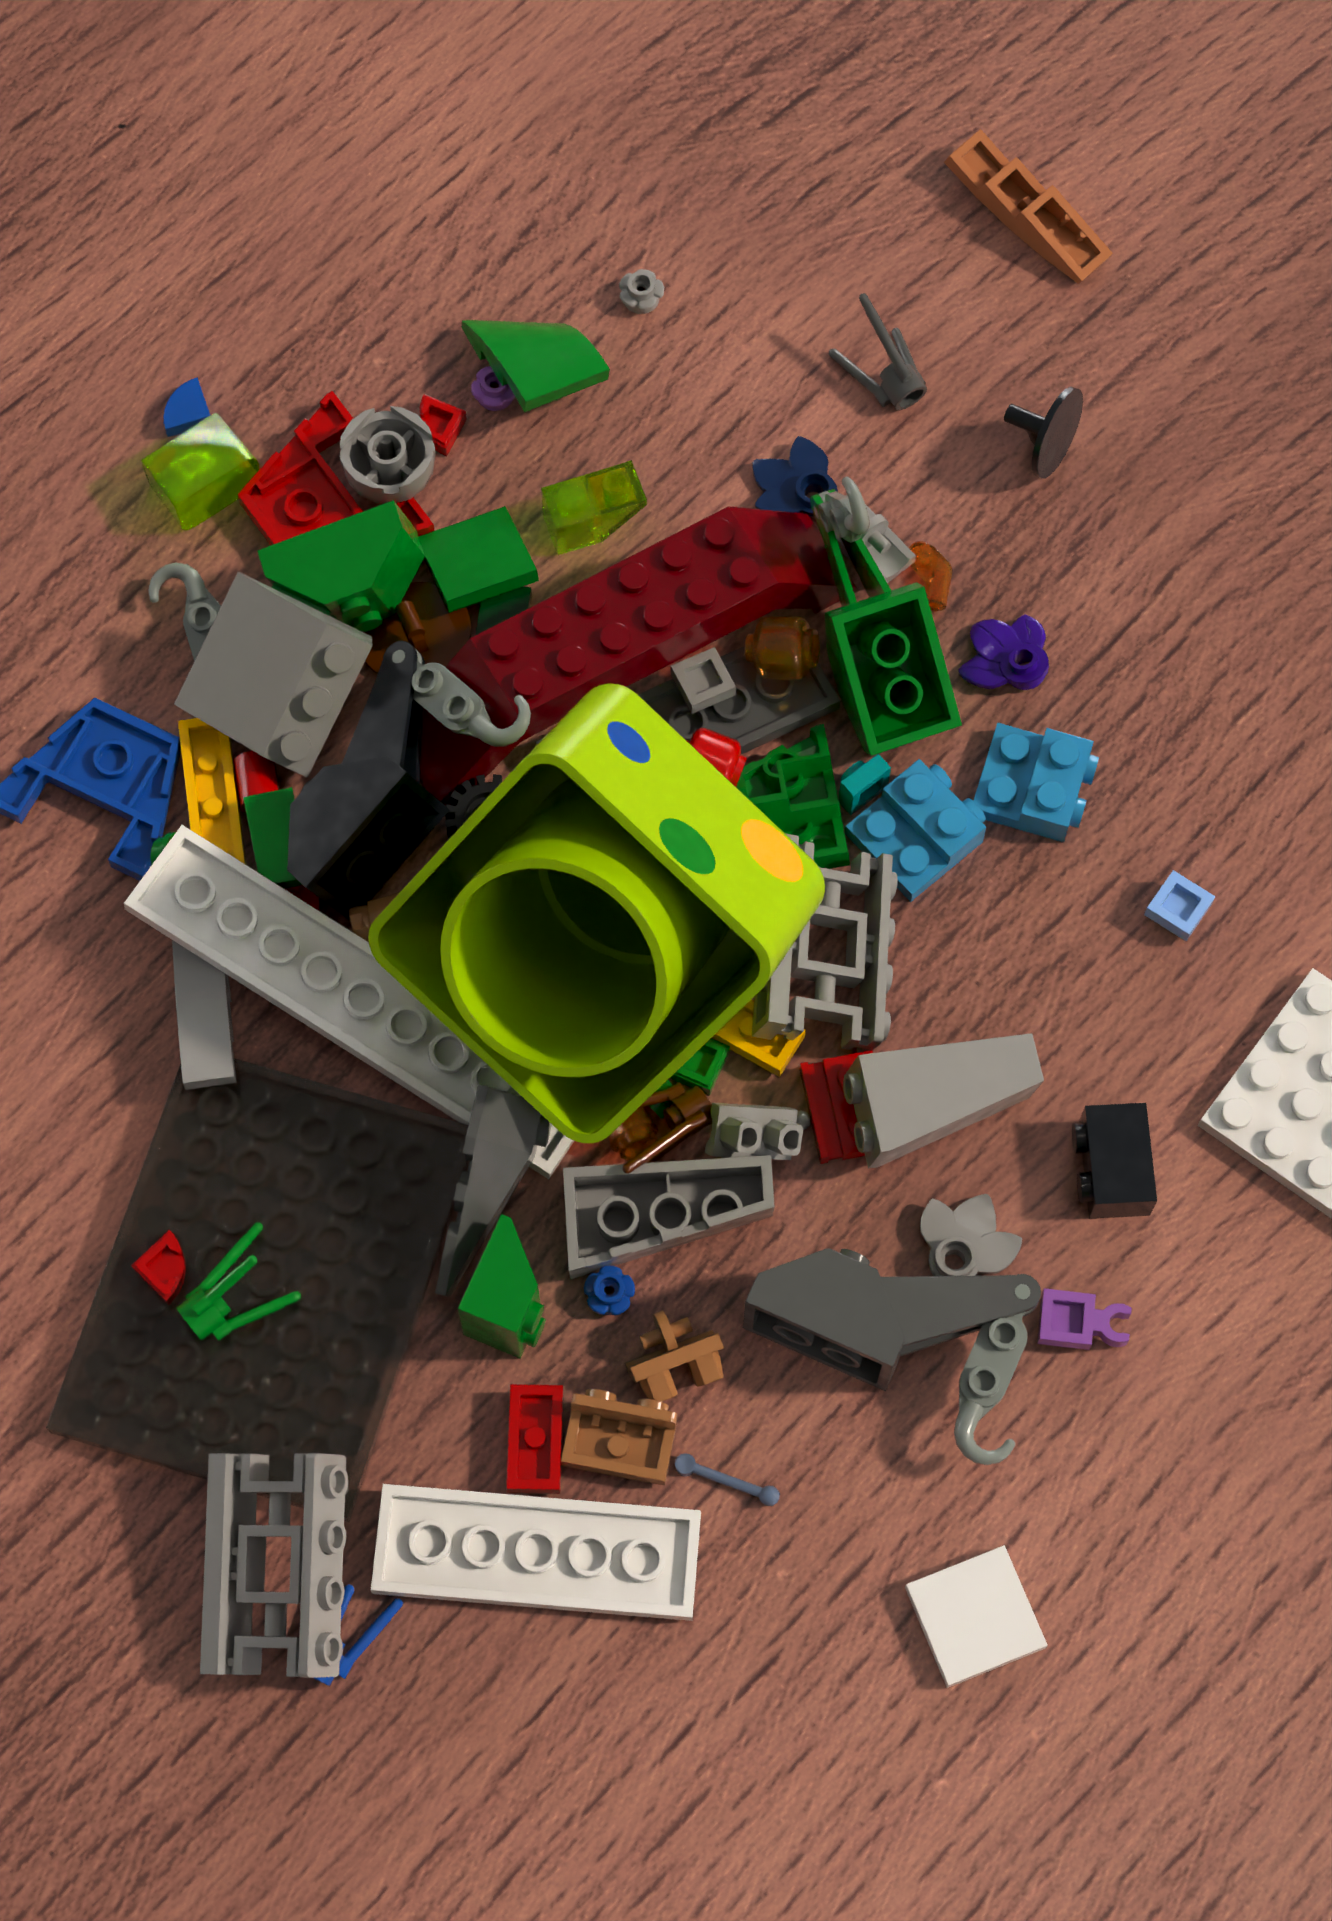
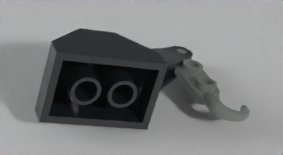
[287,641,531,920]

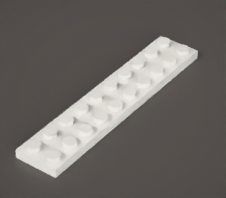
[124,825,574,1179]

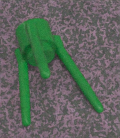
[176,1222,301,1341]

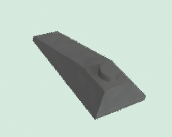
[435,1084,552,1297]

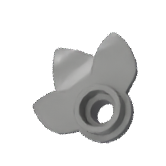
[920,1194,1022,1276]

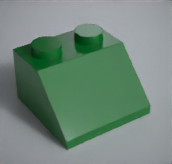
[458,1214,546,1359]

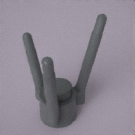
[829,293,927,410]

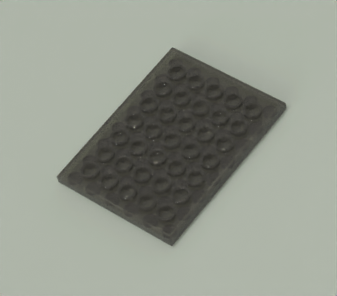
[46,1058,469,1522]

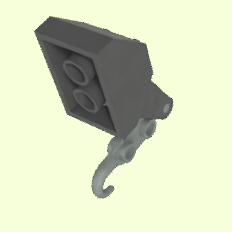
[743,1248,1041,1465]

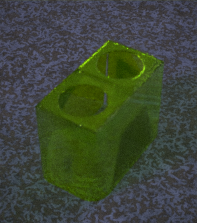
[141,413,260,530]

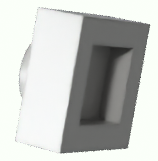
[671,647,736,714]

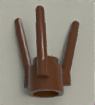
[622,1082,712,1174]

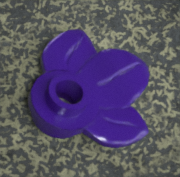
[958,614,1049,690]

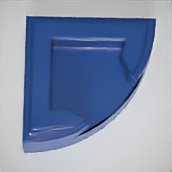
[163,377,212,437]

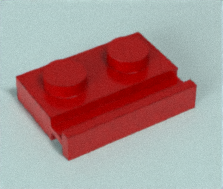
[799,1050,873,1164]

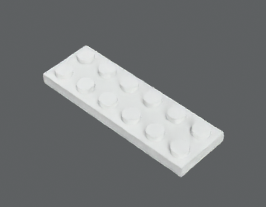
[371,1484,701,1621]

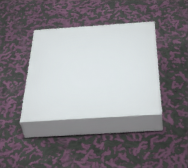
[905,1545,1048,1688]

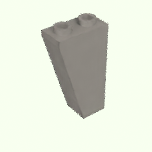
[843,1033,1044,1169]

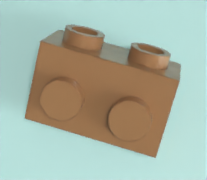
[561,1389,677,1486]

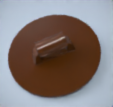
[363,582,471,674]

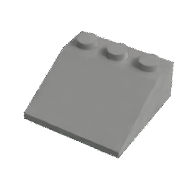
[174,571,373,777]

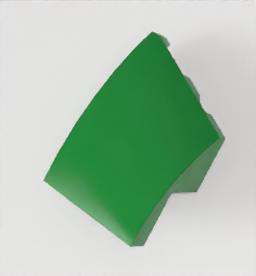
[461,320,610,412]
[736,724,850,869]

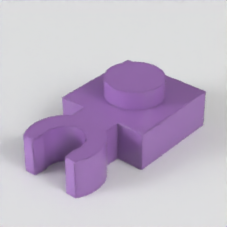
[1037,1288,1132,1350]

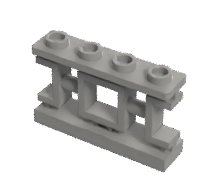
[752,833,898,1053]
[200,1453,348,1678]

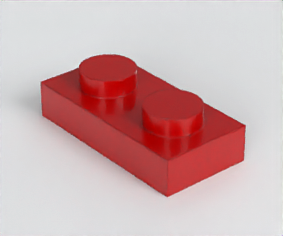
[506,1384,564,1494]

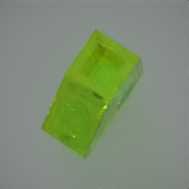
[541,460,647,555]

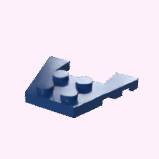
[0,698,181,881]

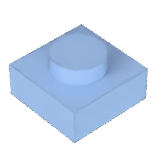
[1144,870,1216,941]

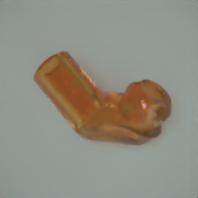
[909,541,953,611]

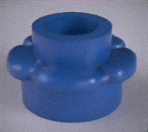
[584,1265,635,1316]

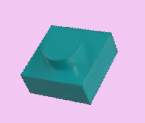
[838,754,891,815]

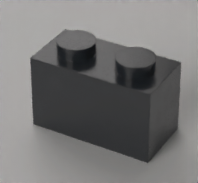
[1072,1103,1157,1219]

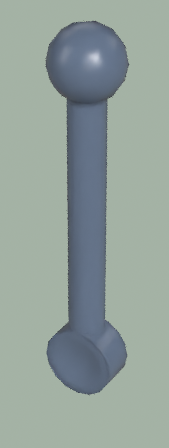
[675,1453,780,1506]

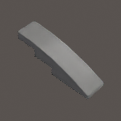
[172,940,236,1090]

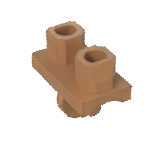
[625,1310,724,1402]

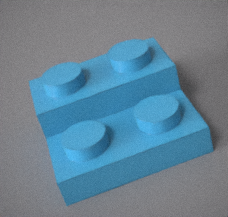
[973,722,1099,842]
[845,759,987,902]

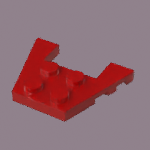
[237,391,435,546]

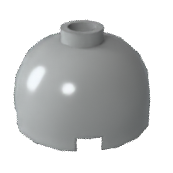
[340,406,435,504]

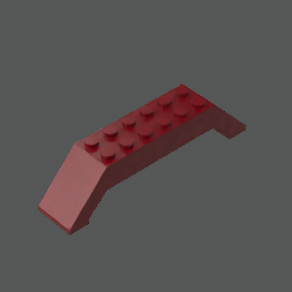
[420,506,857,806]

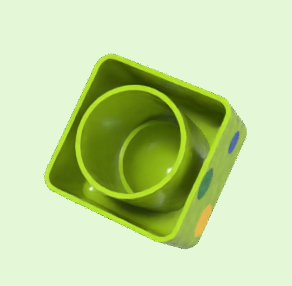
[368,683,825,1144]

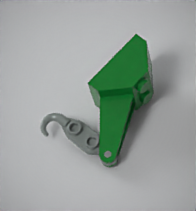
[810,477,962,756]
[148,500,425,661]

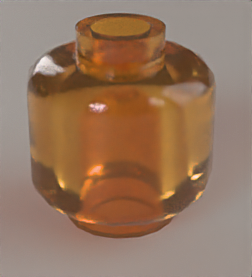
[745,616,820,680]

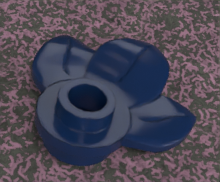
[752,436,838,516]

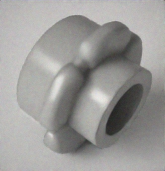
[619,269,664,314]

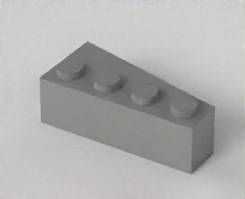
[563,1155,775,1280]

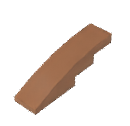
[944,129,1113,284]

